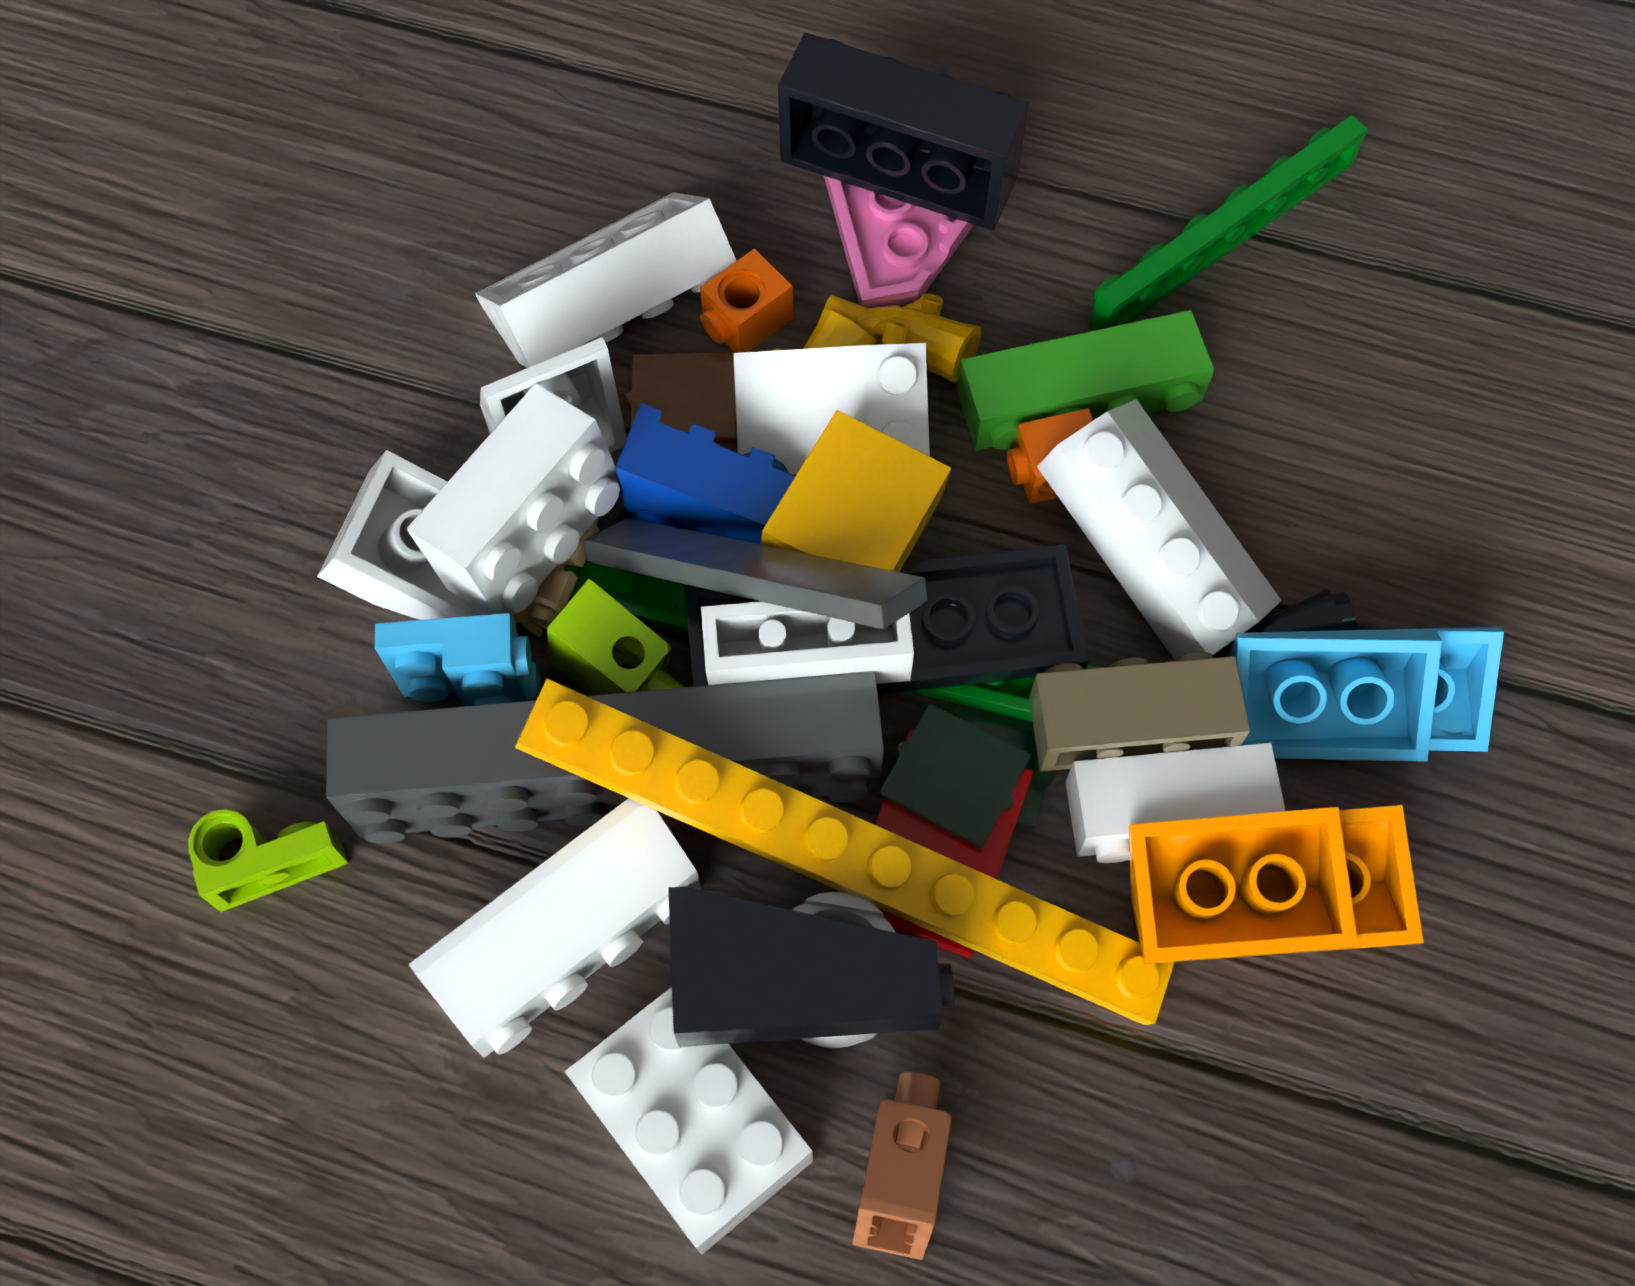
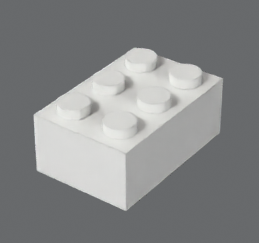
[406,383,620,618]
[564,987,813,1255]

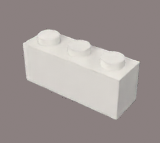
[701,602,914,686]
[1065,743,1286,863]

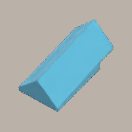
[1228,627,1504,762]

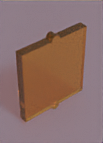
[626,353,736,444]

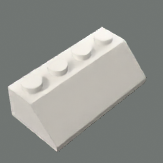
[475,192,737,368]
[1037,399,1282,660]
[408,798,701,1058]

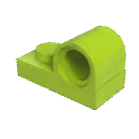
[188,809,349,912]

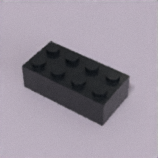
[778,32,1029,231]

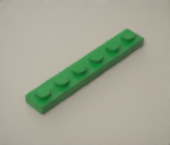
[1089,115,1368,331]

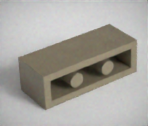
[1029,652,1250,772]

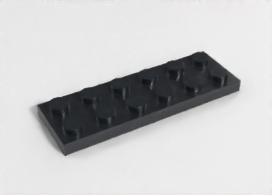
[684,545,1089,695]

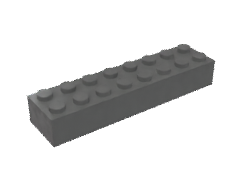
[326,671,884,843]

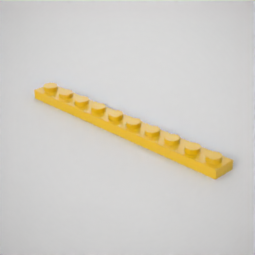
[515,679,1175,1025]

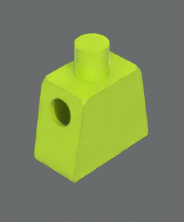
[547,579,686,695]

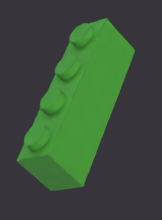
[956,310,1214,451]

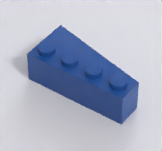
[615,403,795,544]

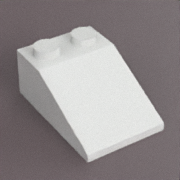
[480,337,627,453]
[733,343,930,474]
[317,450,517,627]

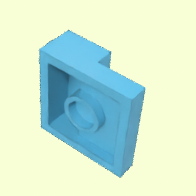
[375,613,542,707]

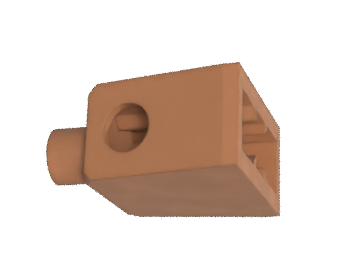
[852,1072,952,1260]

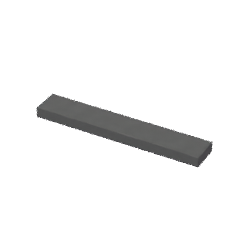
[583,518,927,630]

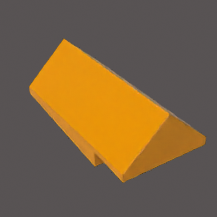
[1128,805,1424,964]

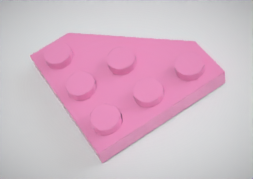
[824,176,974,308]

